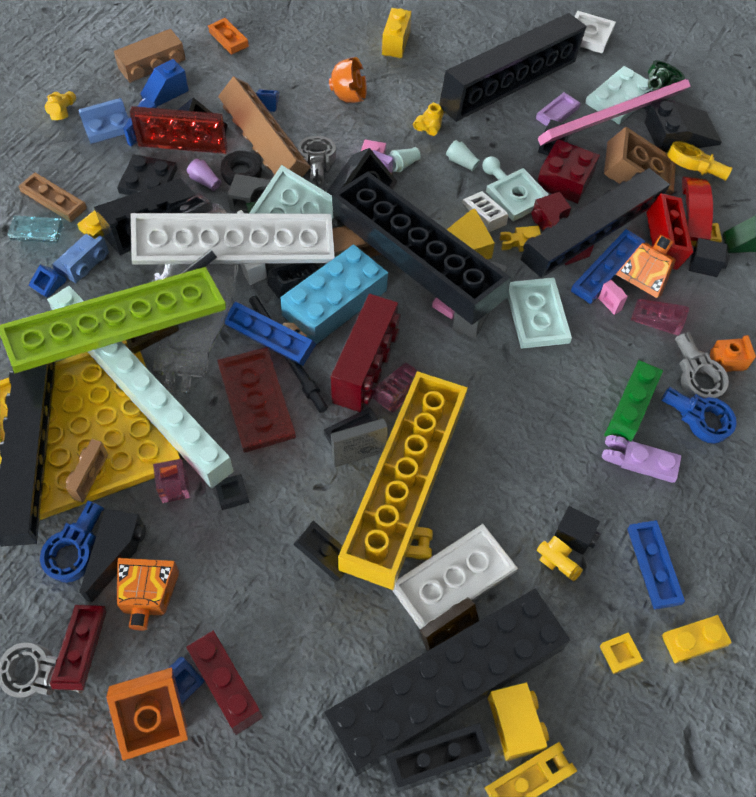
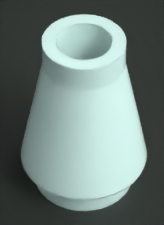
[446,140,480,171]
[388,147,421,172]

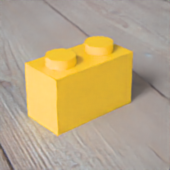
[382,8,412,58]
[487,682,549,761]

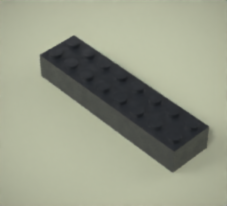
[439,13,587,122]
[332,172,511,325]
[324,588,570,777]

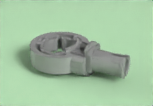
[298,136,336,186]
[675,332,729,399]
[0,643,88,698]

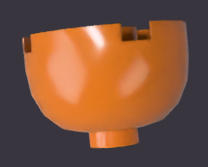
[329,57,367,103]

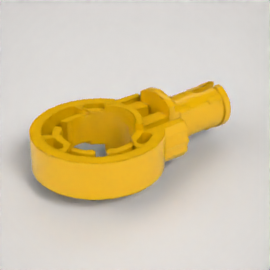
[667,141,733,181]

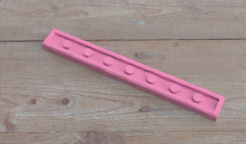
[538,79,691,146]

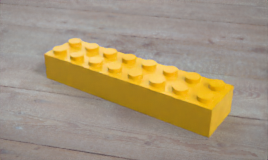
[338,371,468,590]

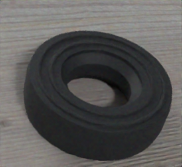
[221,151,262,186]

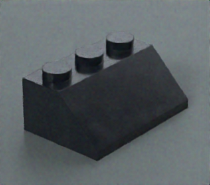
[326,148,397,195]

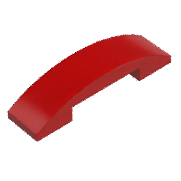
[682,176,713,241]

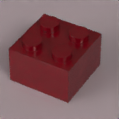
[537,139,600,204]

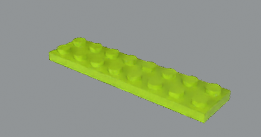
[0,267,226,374]

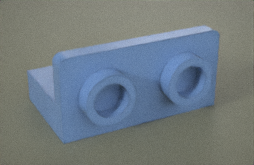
[79,98,132,144]
[52,234,109,283]

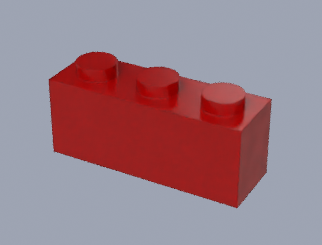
[646,193,693,270]

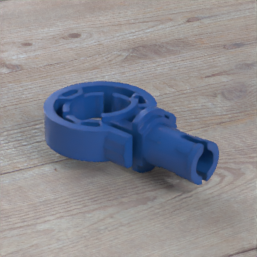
[661,386,736,444]
[40,501,104,582]

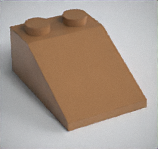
[604,127,676,194]

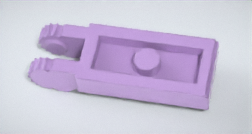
[602,435,681,483]

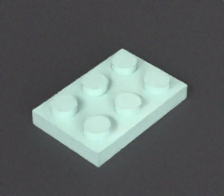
[585,66,653,125]
[508,278,572,349]

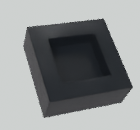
[216,474,249,510]

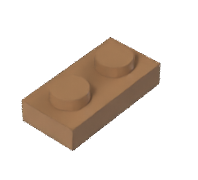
[65,439,108,502]

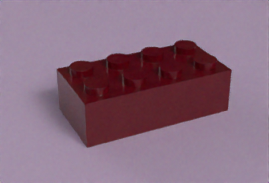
[331,294,401,412]

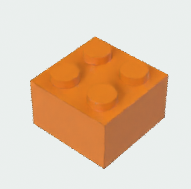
[106,667,188,761]

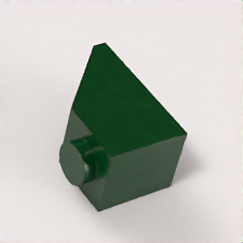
[722,216,756,253]

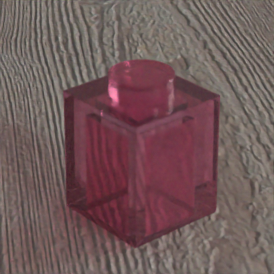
[153,459,190,503]

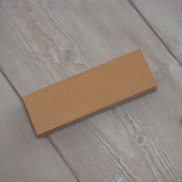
[18,172,87,222]

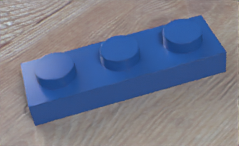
[627,520,685,610]

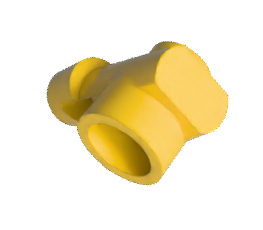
[45,91,76,120]
[413,102,445,136]
[537,536,583,581]

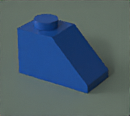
[140,59,189,107]

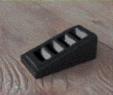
[267,263,319,298]

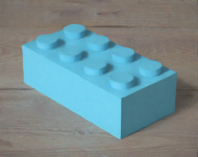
[281,244,388,344]

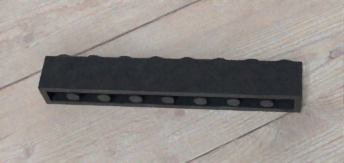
[520,168,670,278]
[0,361,56,547]

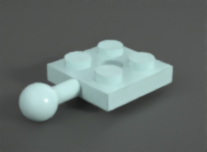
[482,156,549,222]

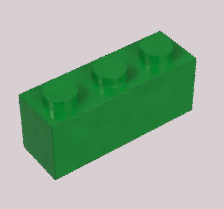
[604,360,663,442]

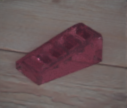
[631,299,689,336]
[373,362,419,413]

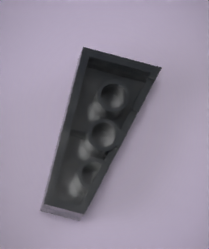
[94,178,196,256]

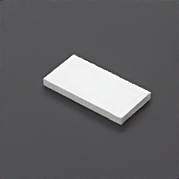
[392,524,518,629]

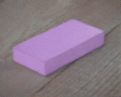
[536,92,580,126]

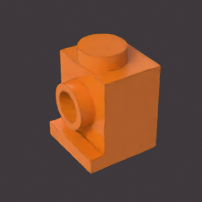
[710,335,756,372]

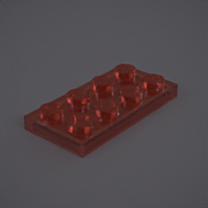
[130,106,228,154]
[217,347,296,453]

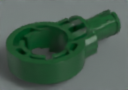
[648,60,685,90]

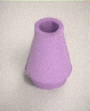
[187,159,221,191]

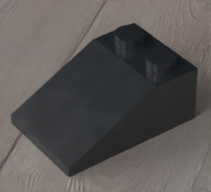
[645,100,722,152]

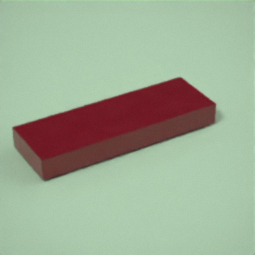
[50,605,106,690]

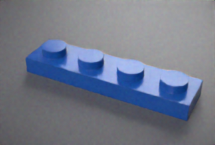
[571,229,646,304]
[222,301,316,366]

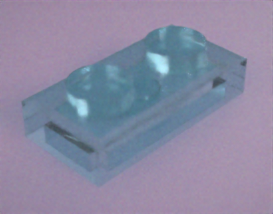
[8,216,63,243]

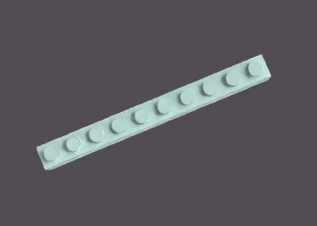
[47,286,234,489]

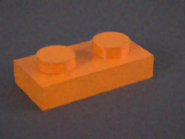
[208,18,249,55]

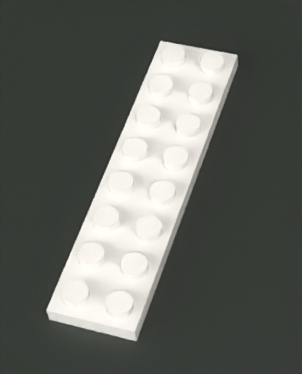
[131,213,335,265]

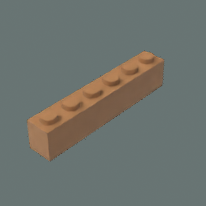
[218,76,311,177]

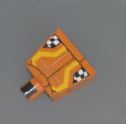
[616,235,676,298]
[117,558,179,631]

